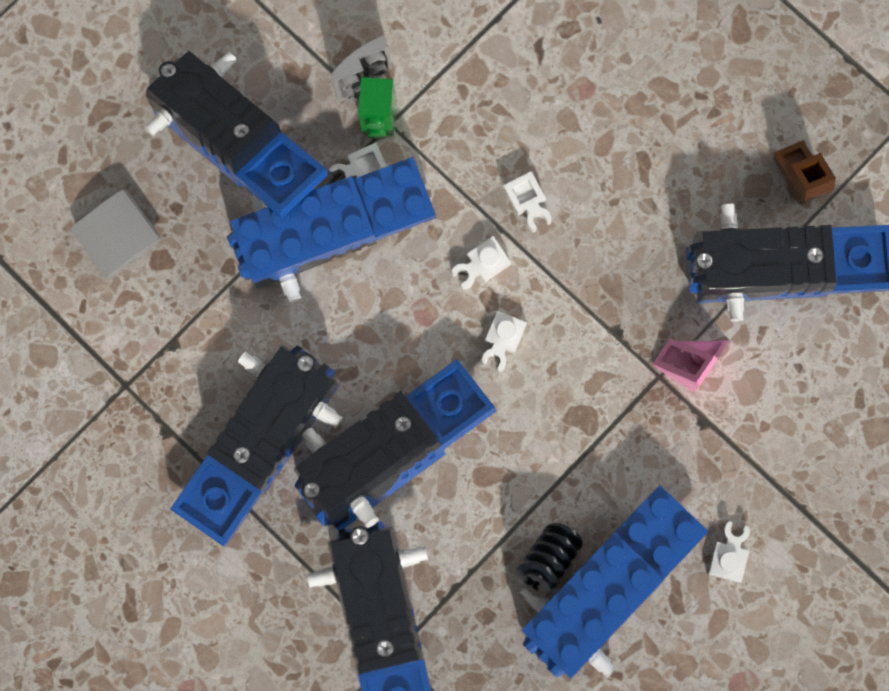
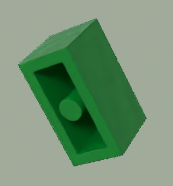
[358,77,397,139]

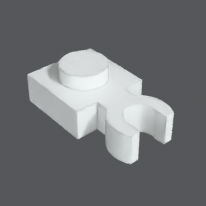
[329,143,387,179]
[503,171,551,232]
[451,237,511,290]
[482,311,527,372]
[708,521,750,583]

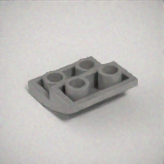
[331,35,392,101]
[70,189,162,279]

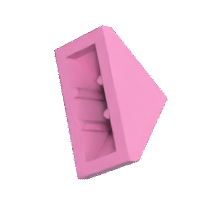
[652,338,729,393]

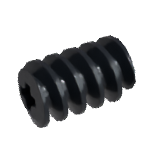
[516,523,583,598]

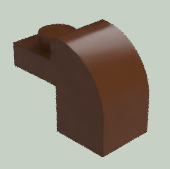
[774,140,836,204]

